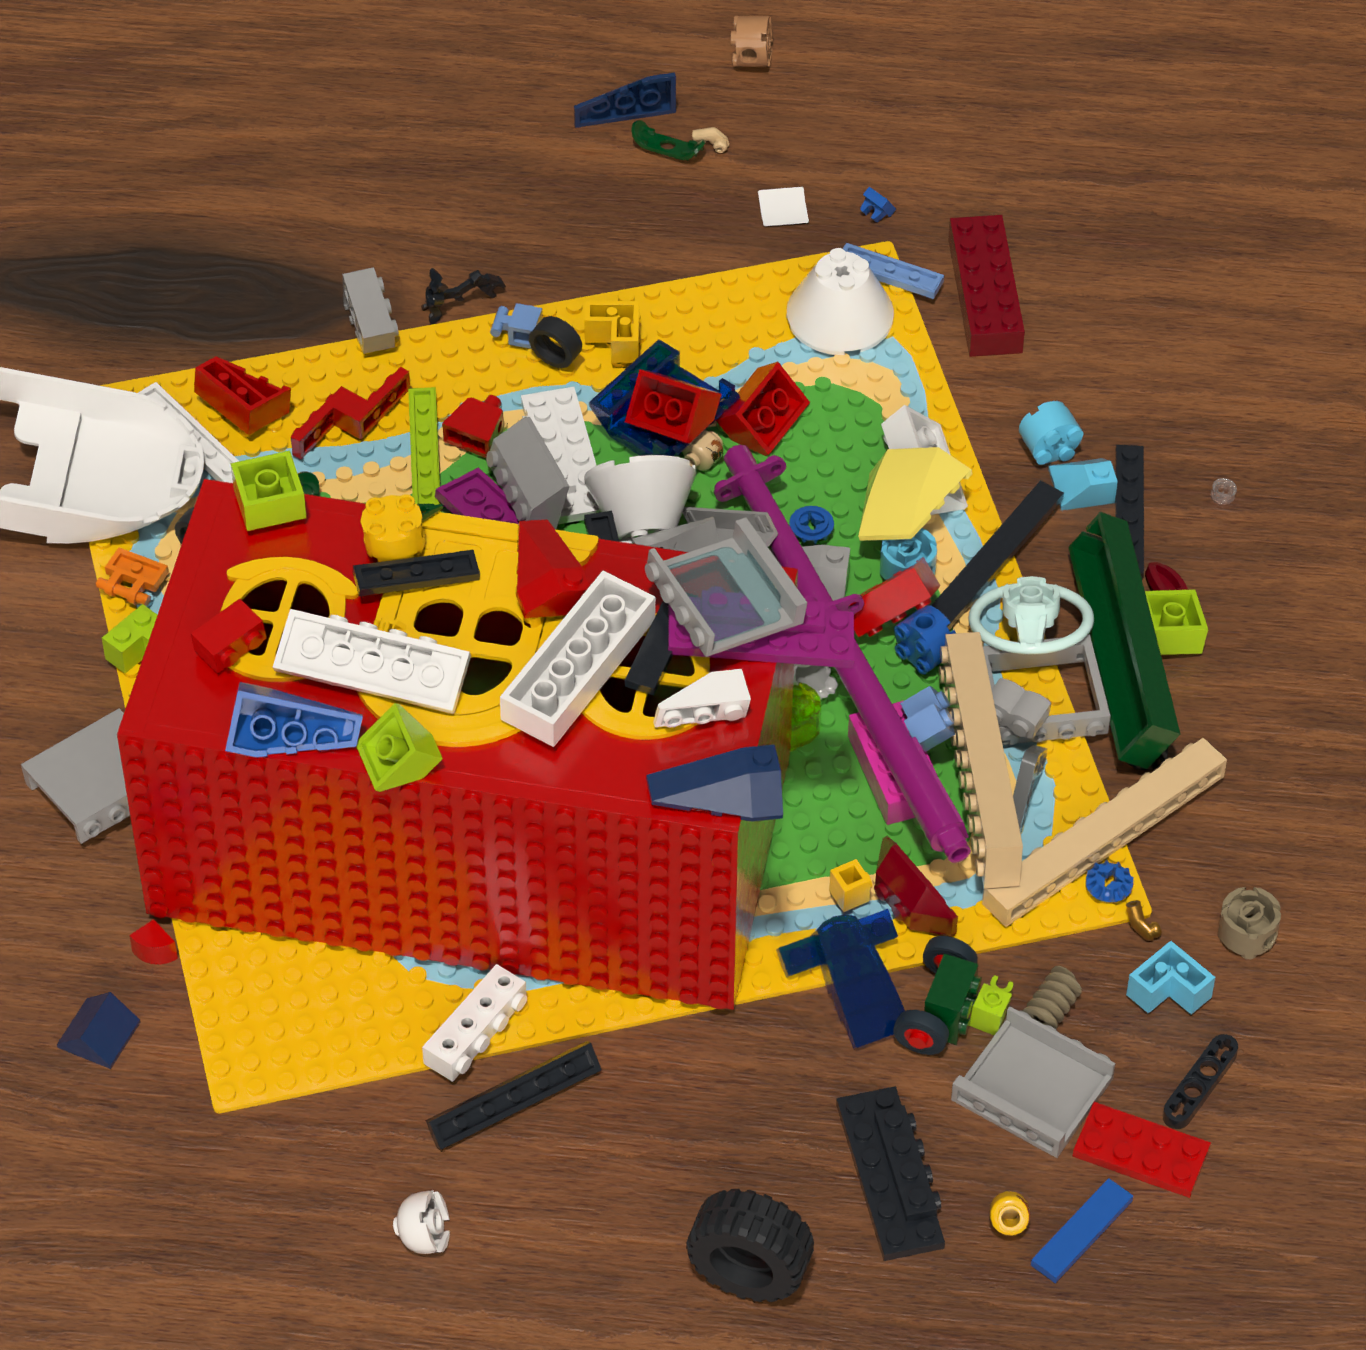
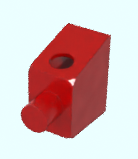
[442,395,504,458]

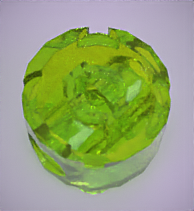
[790,682,821,751]

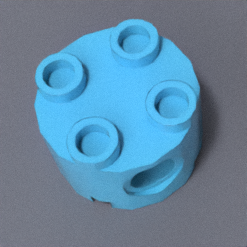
[880,528,937,580]

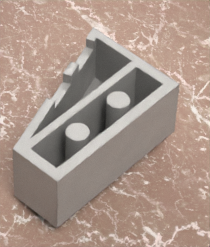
[343,267,399,354]

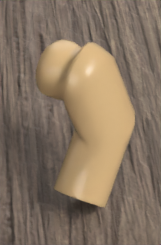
[692,127,729,153]

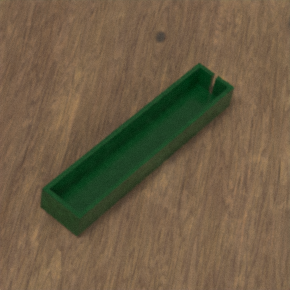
[1068,512,1181,769]

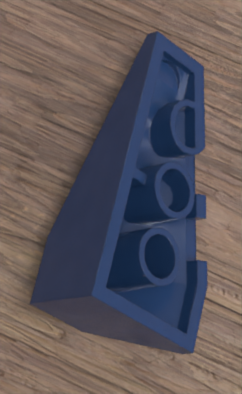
[574,72,676,128]
[646,744,783,822]

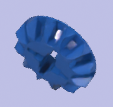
[789,506,834,544]
[1086,859,1134,902]

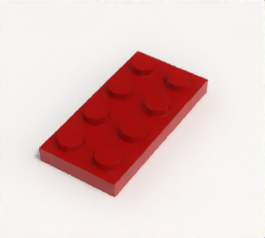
[1072,1102,1211,1198]

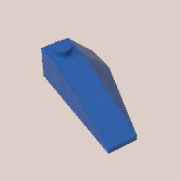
[225,682,363,757]

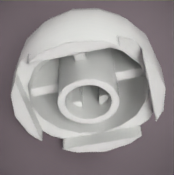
[393,1190,450,1254]

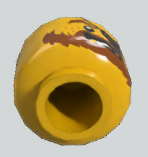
[989,1191,1031,1236]

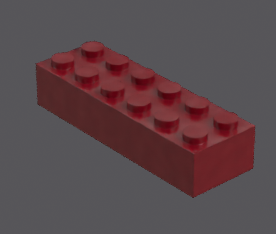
[948,215,1025,357]

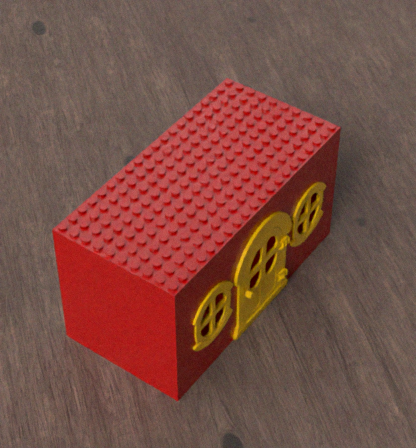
[117,479,798,1010]

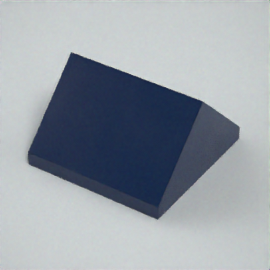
[57,992,140,1069]

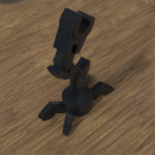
[421,268,506,325]

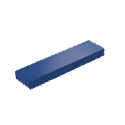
[1031,1178,1133,1284]

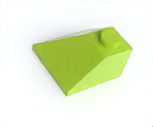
[357,703,443,792]

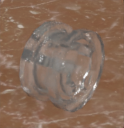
[1210,478,1237,505]

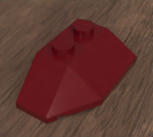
[874,835,958,936]

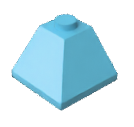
[1048,458,1118,511]

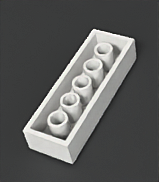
[500,571,656,747]

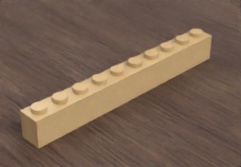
[982,738,1227,927]

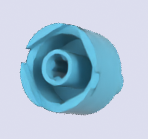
[1019,401,1084,465]

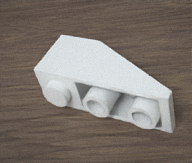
[653,669,751,727]

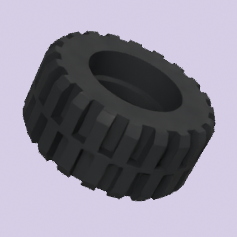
[686,1189,814,1302]

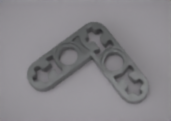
[1013,745,1048,834]

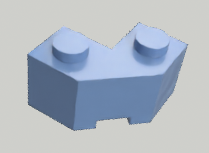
[900,686,955,752]

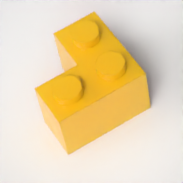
[584,301,639,363]

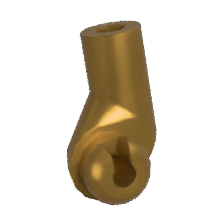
[1126,900,1162,941]

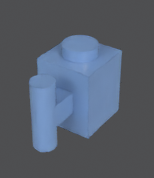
[490,303,543,349]

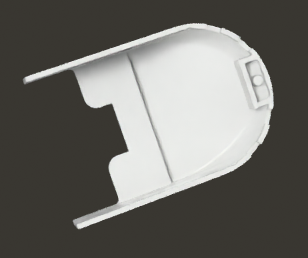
[0,367,204,544]

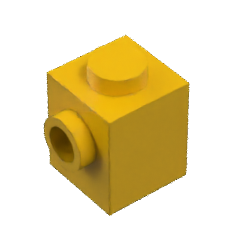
[829,859,873,912]

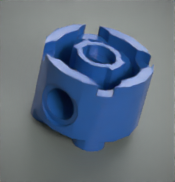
[894,605,956,675]

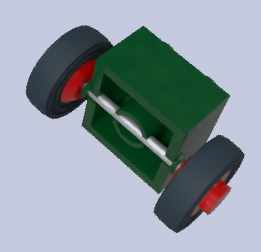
[893,936,982,1055]

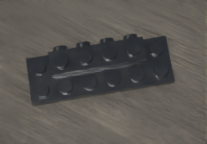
[836,1086,945,1261]

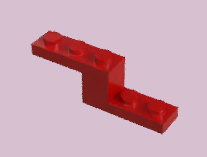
[291,367,410,459]

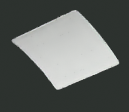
[758,187,809,226]

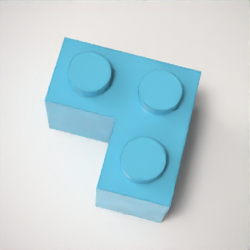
[1126,941,1215,1015]

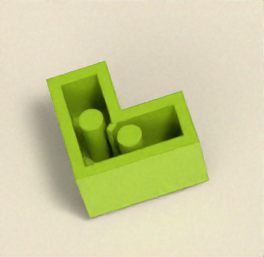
[102,604,157,674]

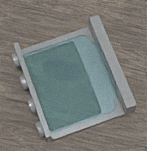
[645,518,807,657]

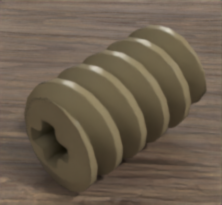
[1022,966,1082,1029]

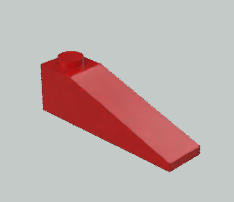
[516,519,590,618]

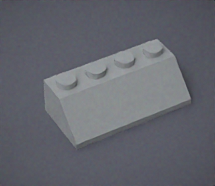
[486,417,570,530]

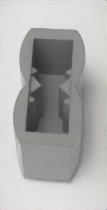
[992,678,1051,739]

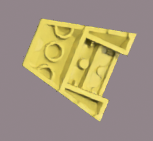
[858,447,973,541]

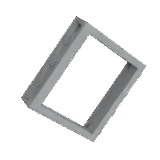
[983,635,1110,745]

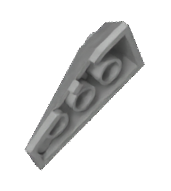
[770,545,850,601]

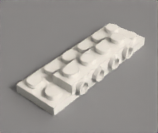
[521,387,601,524]
[273,609,471,714]

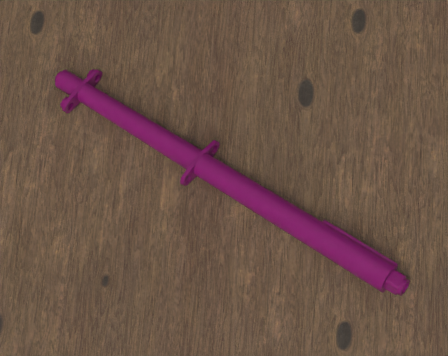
[714,445,971,863]

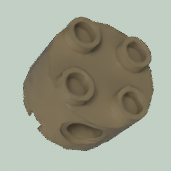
[1217,887,1281,959]

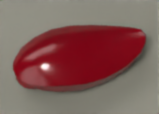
[1145,562,1188,591]

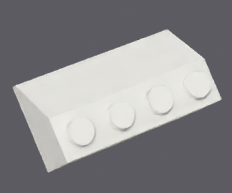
[881,405,968,515]

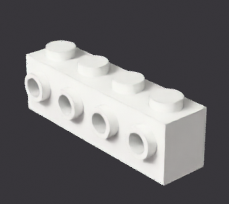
[422,964,527,1082]

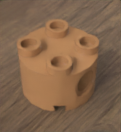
[731,16,773,67]

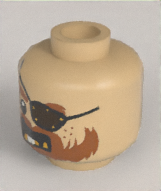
[683,430,723,471]

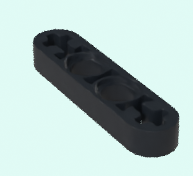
[1163,1034,1238,1129]

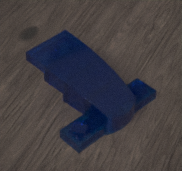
[776,909,905,1049]

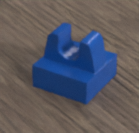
[860,187,896,223]

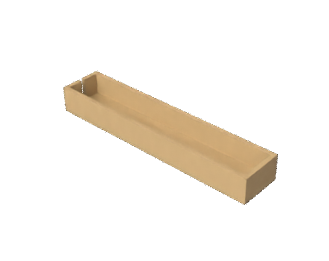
[939,632,1023,888]

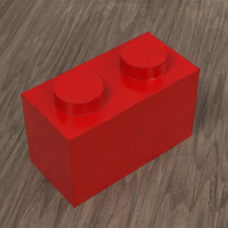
[191,599,267,673]

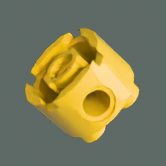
[361,494,426,562]

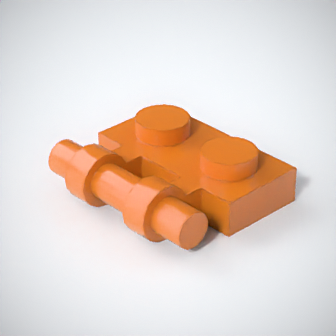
[96,547,169,606]

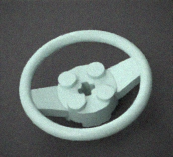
[968,576,1094,655]

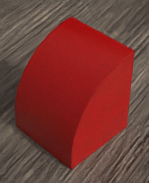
[129,919,178,965]

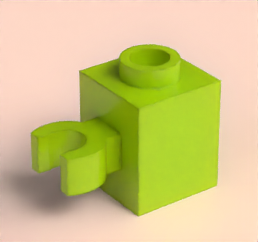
[970,975,1013,1036]

